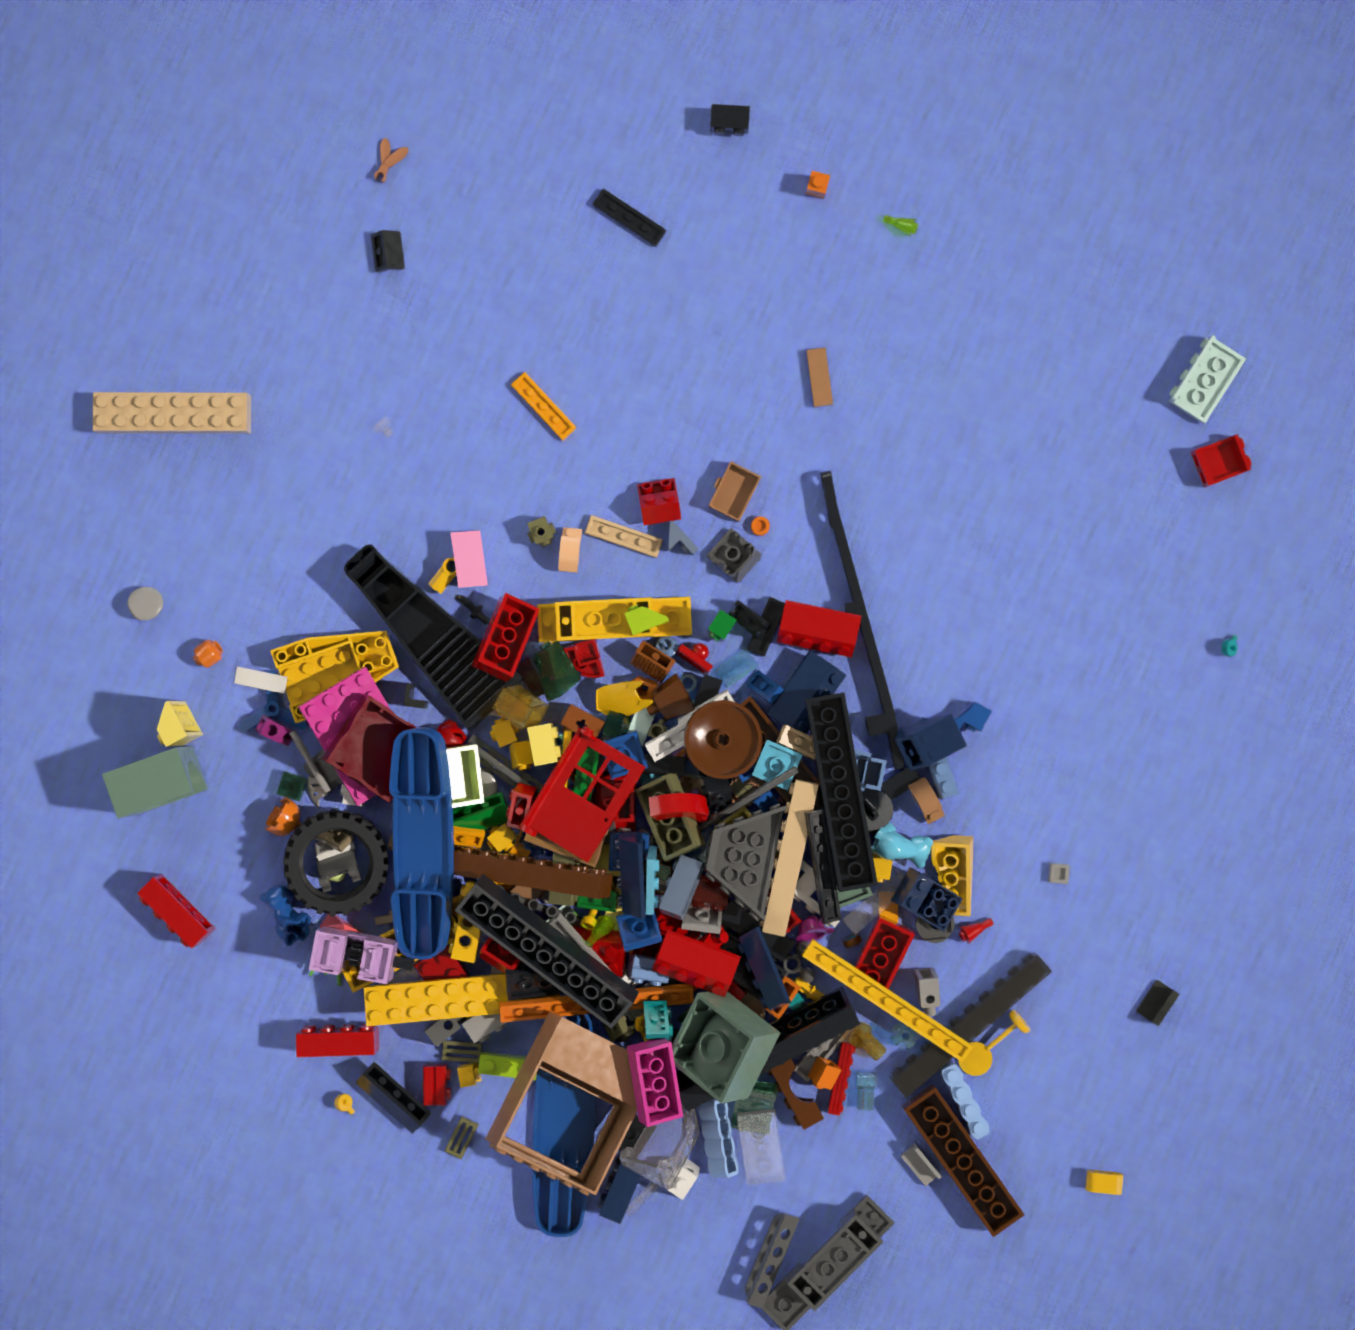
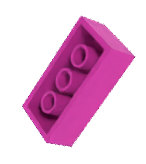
[627,1038,683,1127]

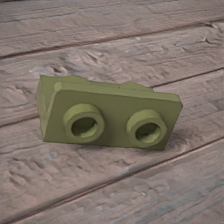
[602,1015,636,1043]

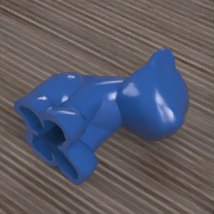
[259,885,311,946]

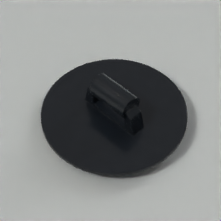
[862,789,893,831]

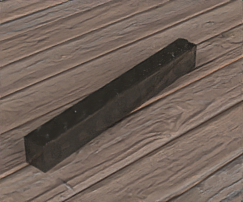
[889,952,1052,1098]

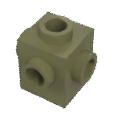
[527,516,556,547]

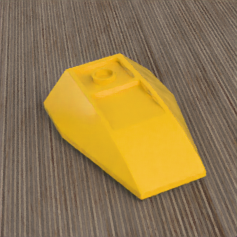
[270,631,399,723]

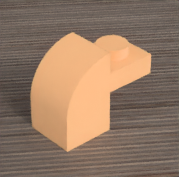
[558,527,582,573]

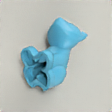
[871,822,933,869]

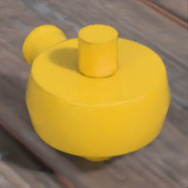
[334,1093,355,1115]

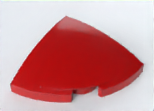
[557,639,605,678]

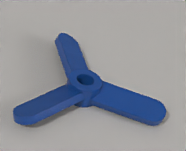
[239,670,308,732]

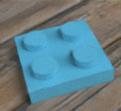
[752,740,802,790]

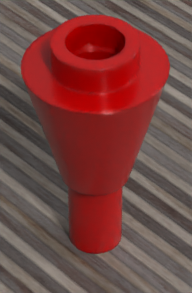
[958,918,994,944]

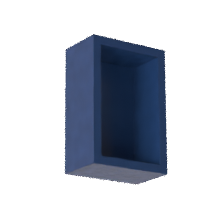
[597,1154,644,1224]

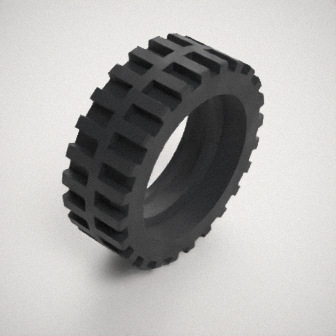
[283,809,389,916]

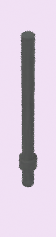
[698,766,799,831]

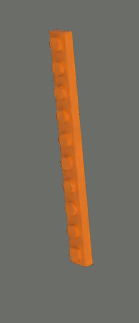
[499,983,694,1023]

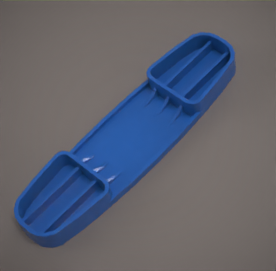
[389,727,454,960]
[532,1014,596,1237]

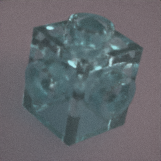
[890,1021,922,1049]

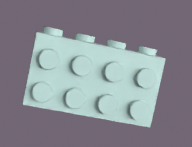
[1168,335,1246,424]

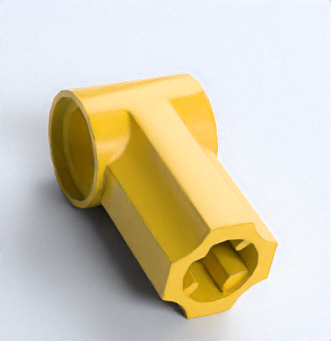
[428,558,456,594]

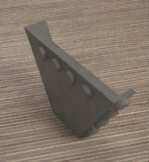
[703,804,786,921]

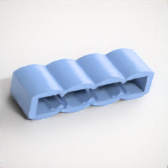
[940,1061,990,1140]
[698,1099,738,1178]

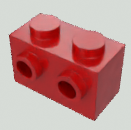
[506,783,537,830]

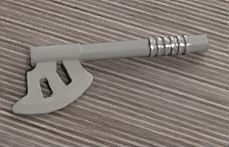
[290,730,331,807]

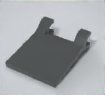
[315,849,361,892]

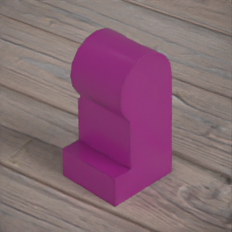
[255,715,293,746]

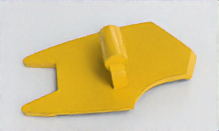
[596,681,653,716]

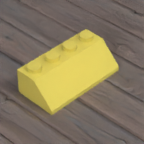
[157,701,203,747]

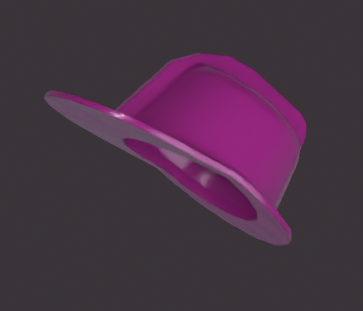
[796,915,834,943]

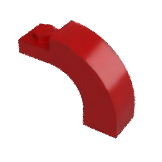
[649,793,709,823]

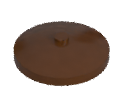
[684,700,762,779]

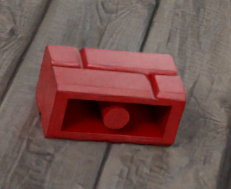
[423,1063,452,1106]

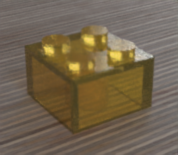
[493,685,549,729]

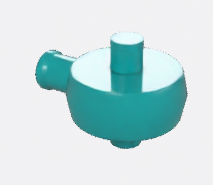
[1221,635,1238,657]

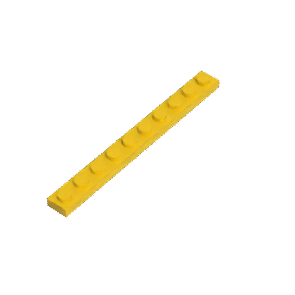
[802,939,973,1062]

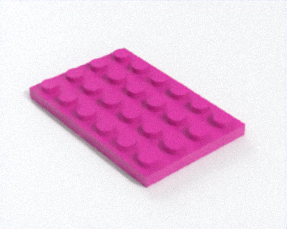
[298,667,390,806]

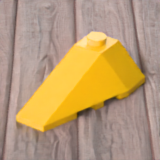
[931,835,973,916]

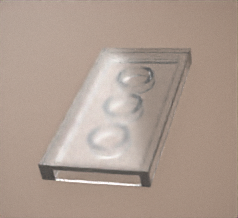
[737,1109,785,1185]

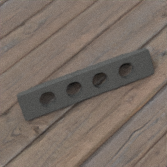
[465,735,544,799]
[745,1213,799,1308]

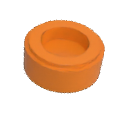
[751,516,770,536]

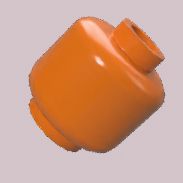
[193,639,223,668]

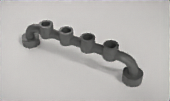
[499,885,582,927]

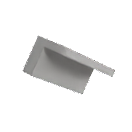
[900,1143,942,1187]

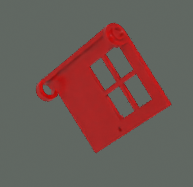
[518,726,646,863]

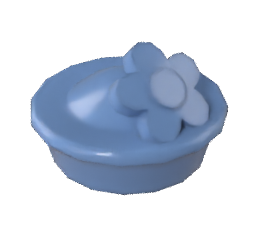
[655,636,678,657]

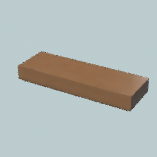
[806,347,833,407]

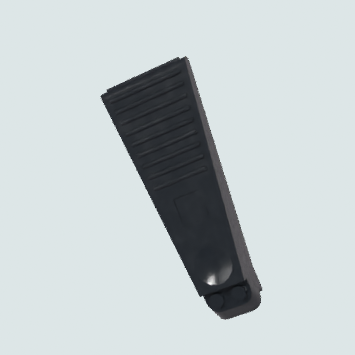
[344,544,523,730]

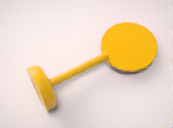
[958,1009,1031,1076]

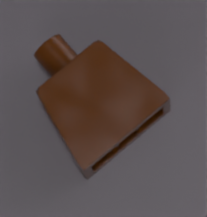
[646,673,695,719]

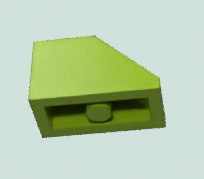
[624,605,669,636]

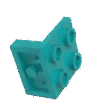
[643,1000,673,1043]

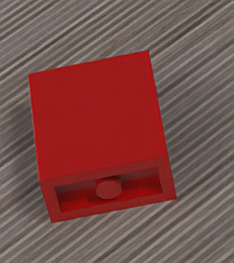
[1190,434,1252,488]

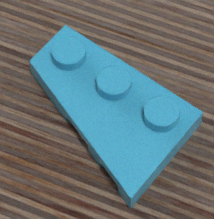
[646,845,659,915]

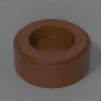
[842,933,862,948]

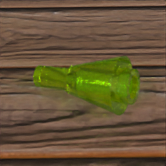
[883,215,919,237]
[585,916,614,947]

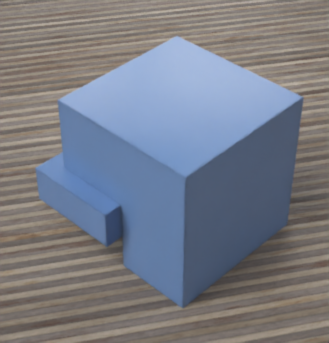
[855,750,887,791]

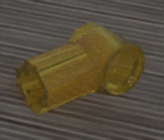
[849,1022,887,1061]

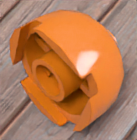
[265,797,301,837]

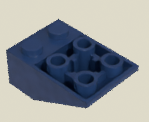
[895,713,967,771]
[891,867,963,932]

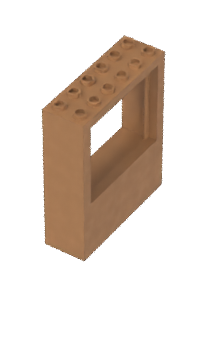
[485,1011,637,1196]

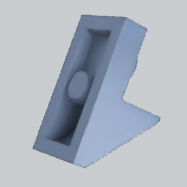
[668,521,699,555]

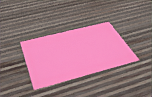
[450,531,488,588]

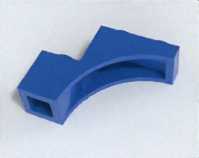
[918,702,992,733]

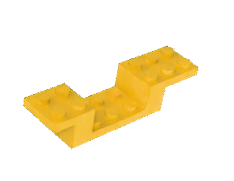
[537,597,692,643]

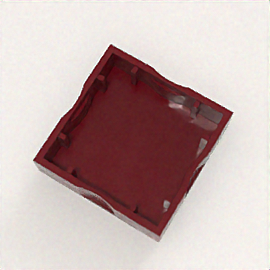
[321,694,417,803]

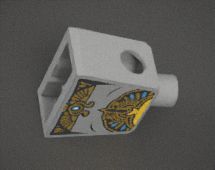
[915,968,940,1016]

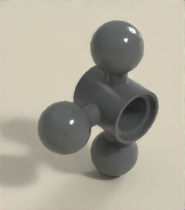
[783,940,815,983]

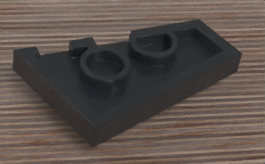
[505,969,563,1001]

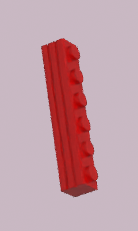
[827,1041,856,1116]

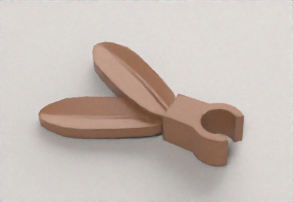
[374,138,409,183]

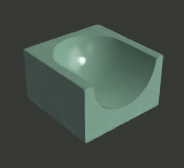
[102,746,208,819]
[672,991,780,1104]

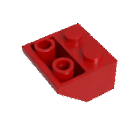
[637,478,681,526]

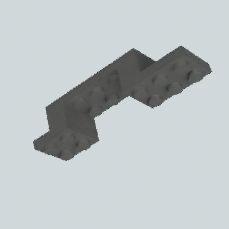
[761,1194,895,1330]

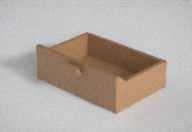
[708,461,761,522]

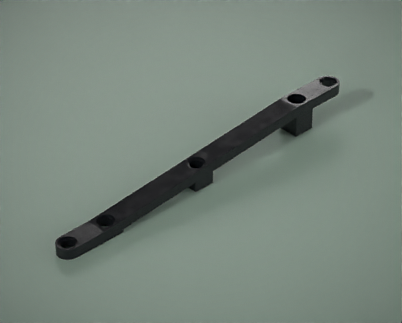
[821,471,904,770]

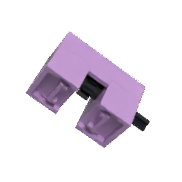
[309,926,415,984]

